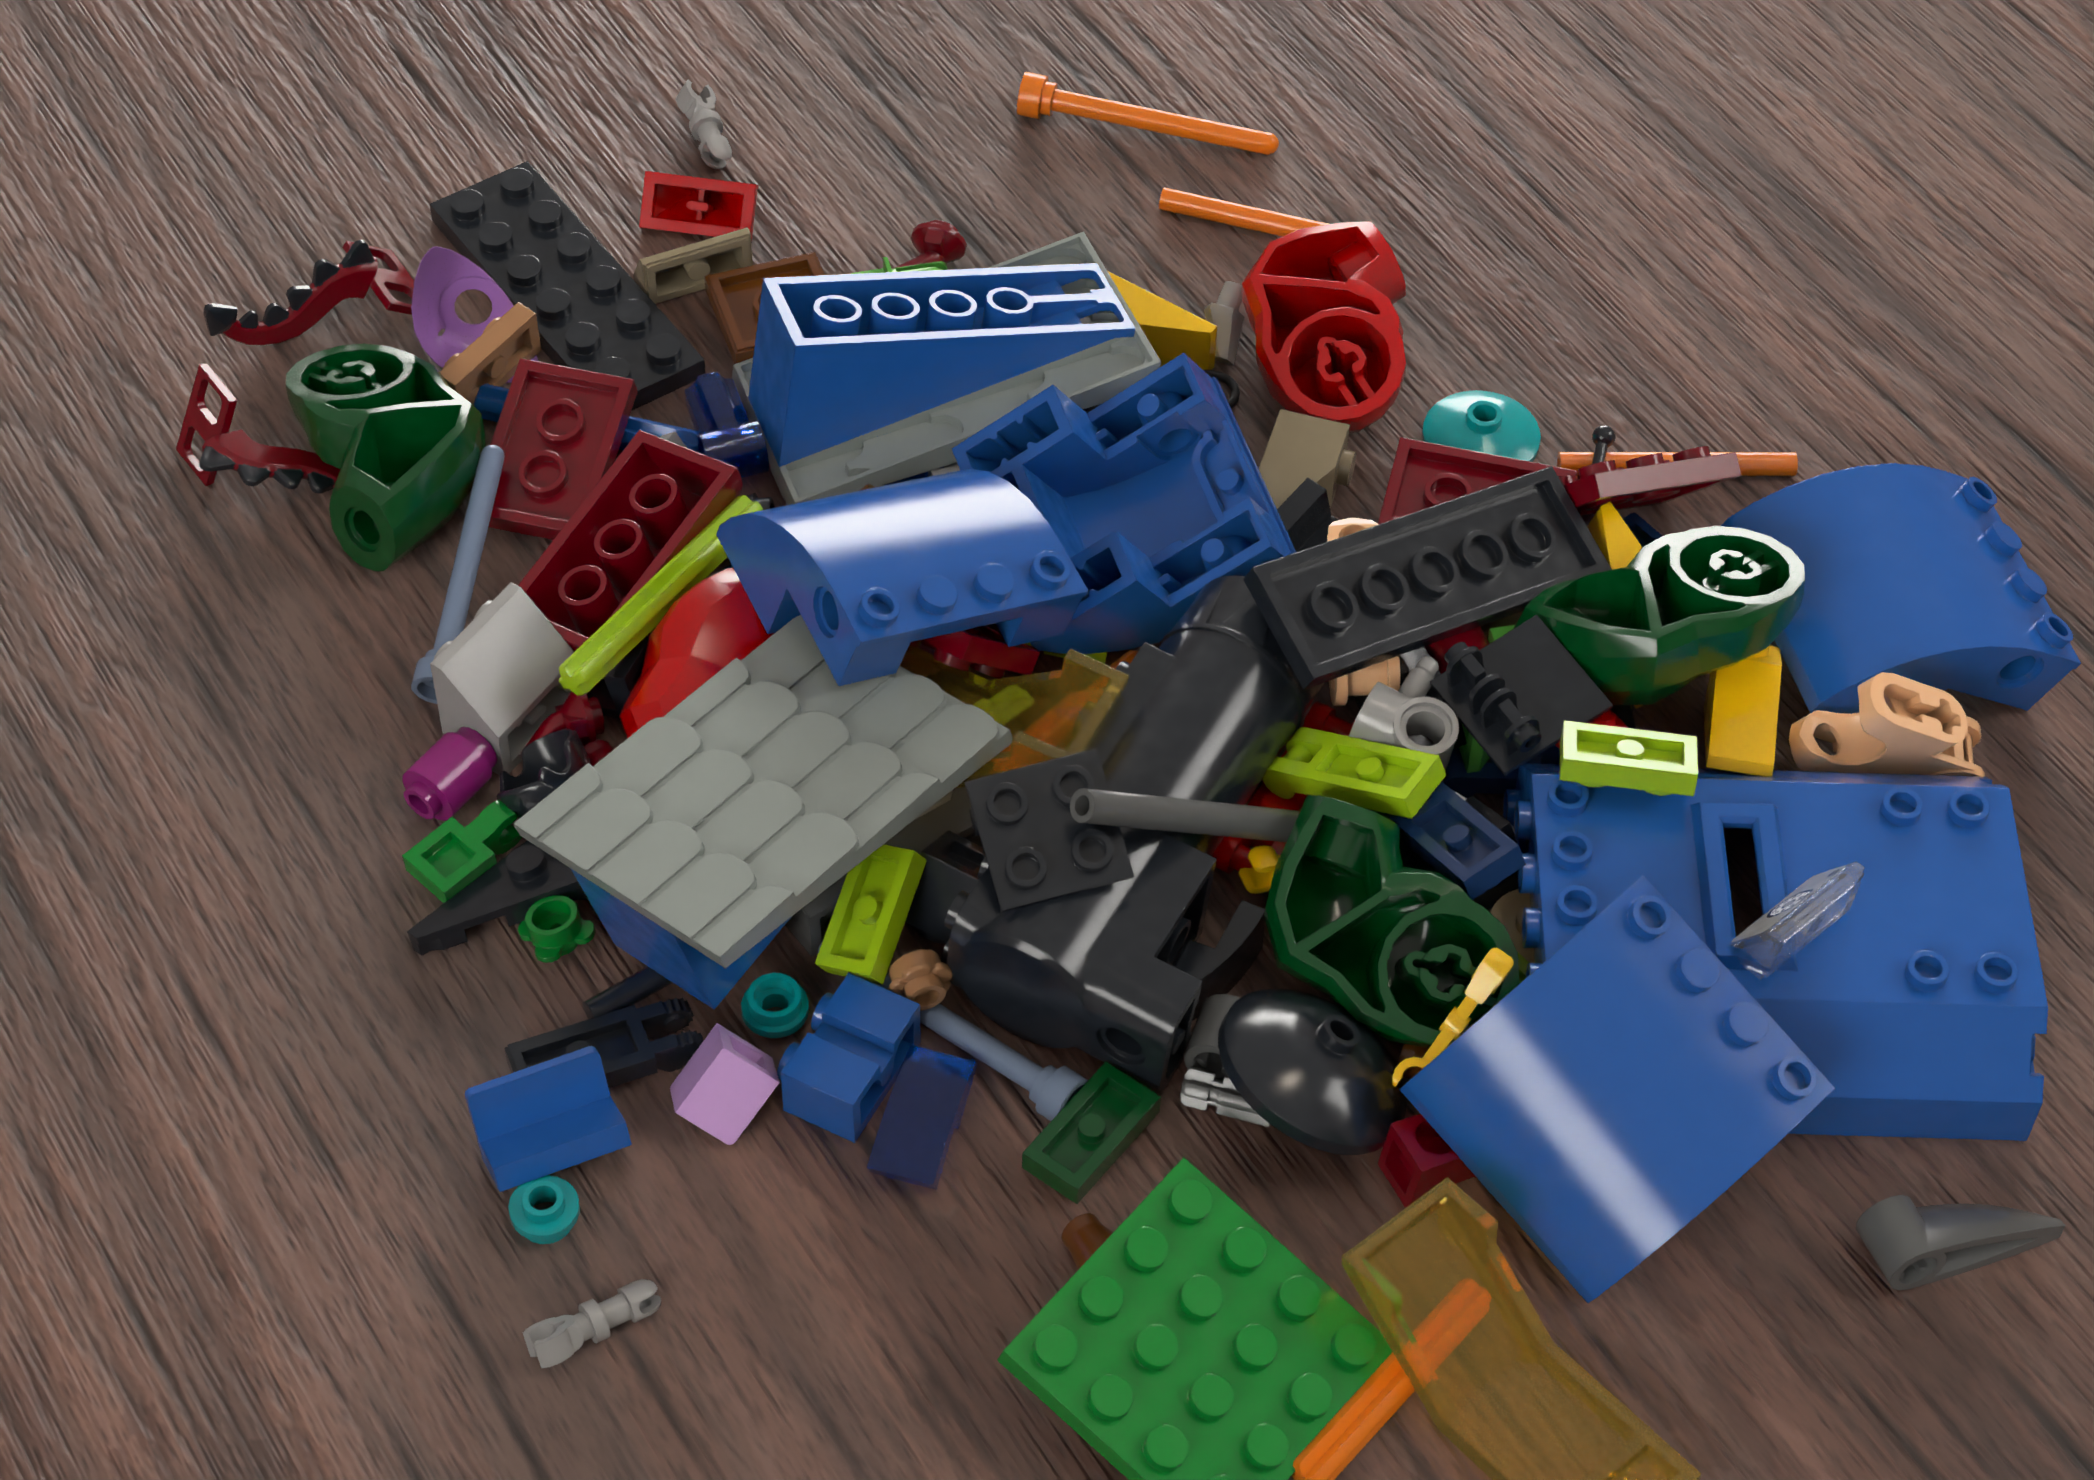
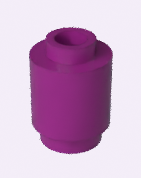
[402,727,498,821]

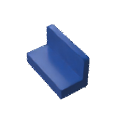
[464,1046,632,1192]

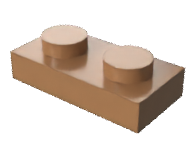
[440,302,541,406]

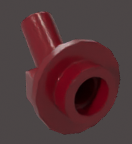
[895,220,967,268]
[520,691,605,754]

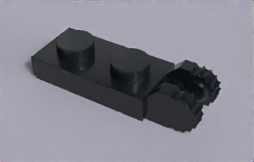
[504,997,704,1088]

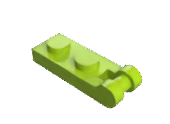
[1262,727,1446,819]

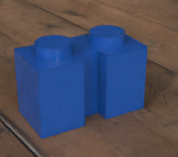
[777,972,921,1143]

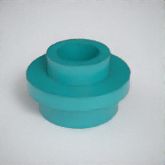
[741,973,809,1038]
[508,1175,580,1244]

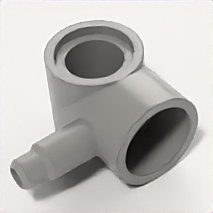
[1349,656,1459,770]

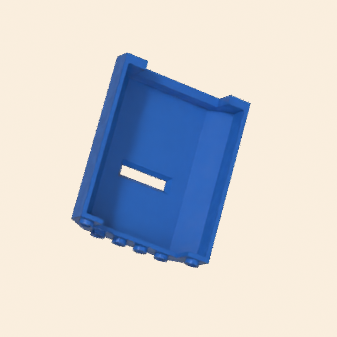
[1503,763,2048,1141]

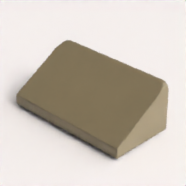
[633,227,753,304]

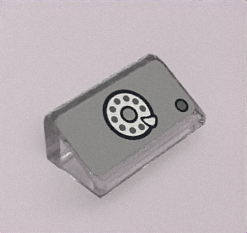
[1726,861,1865,980]

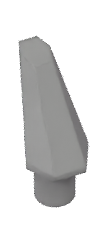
[1204,281,1245,366]

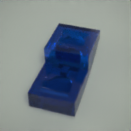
[867,1045,977,1190]

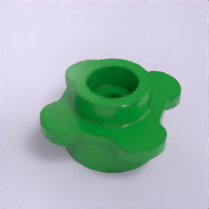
[518,895,596,963]

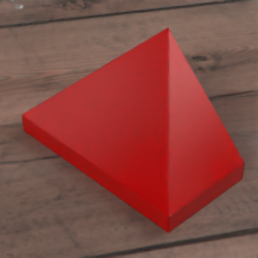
[639,171,758,241]

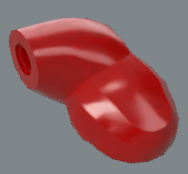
[1241,221,1406,433]
[619,568,774,738]

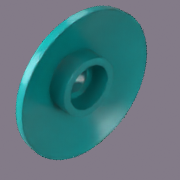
[1422,390,1541,462]

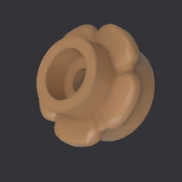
[888,949,953,1011]

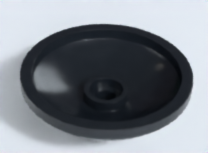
[1218,989,1406,1155]

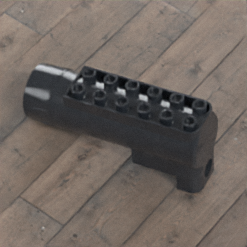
[941,576,1324,1091]

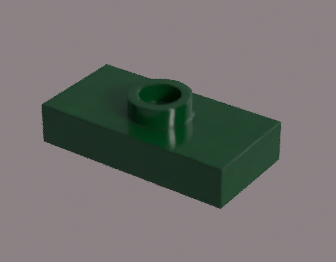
[1022,1062,1161,1204]

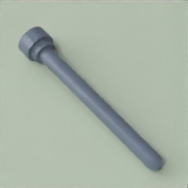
[411,445,505,704]
[818,941,1088,1121]

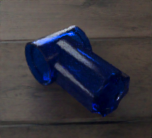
[684,372,769,478]

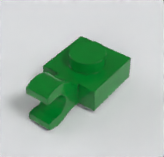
[402,799,522,903]

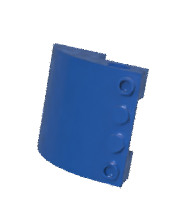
[952,353,1296,654]
[1721,463,2081,714]
[716,469,1088,686]
[1399,875,1835,1303]

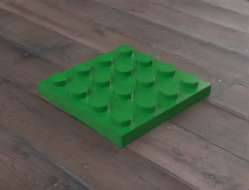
[997,1157,1397,1480]

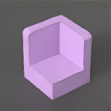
[670,1023,780,1145]

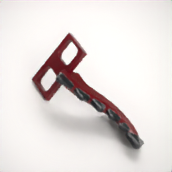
[203,240,414,345]
[176,363,340,494]

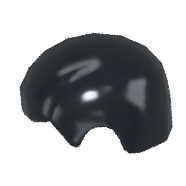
[496,728,591,818]

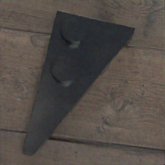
[407,840,588,955]

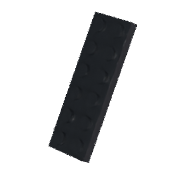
[429,161,706,411]
[1243,466,1612,690]

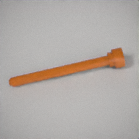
[1017,72,1279,155]

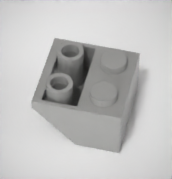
[430,582,574,775]

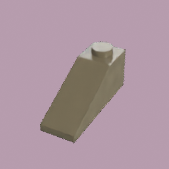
[1259,409,1356,509]

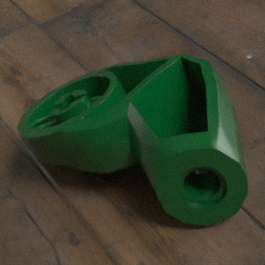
[286,343,486,572]
[1514,526,1805,706]
[1264,794,1520,1048]

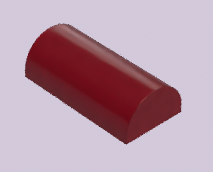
[518,430,743,652]

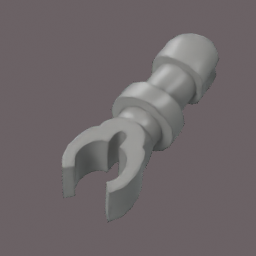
[676,80,732,169]
[523,1279,661,1369]

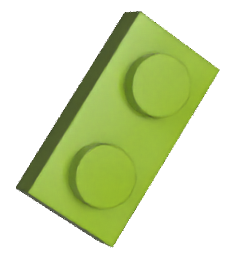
[1559,720,1698,796]
[815,844,927,985]

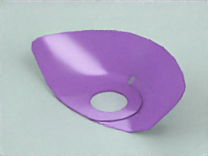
[411,246,539,383]

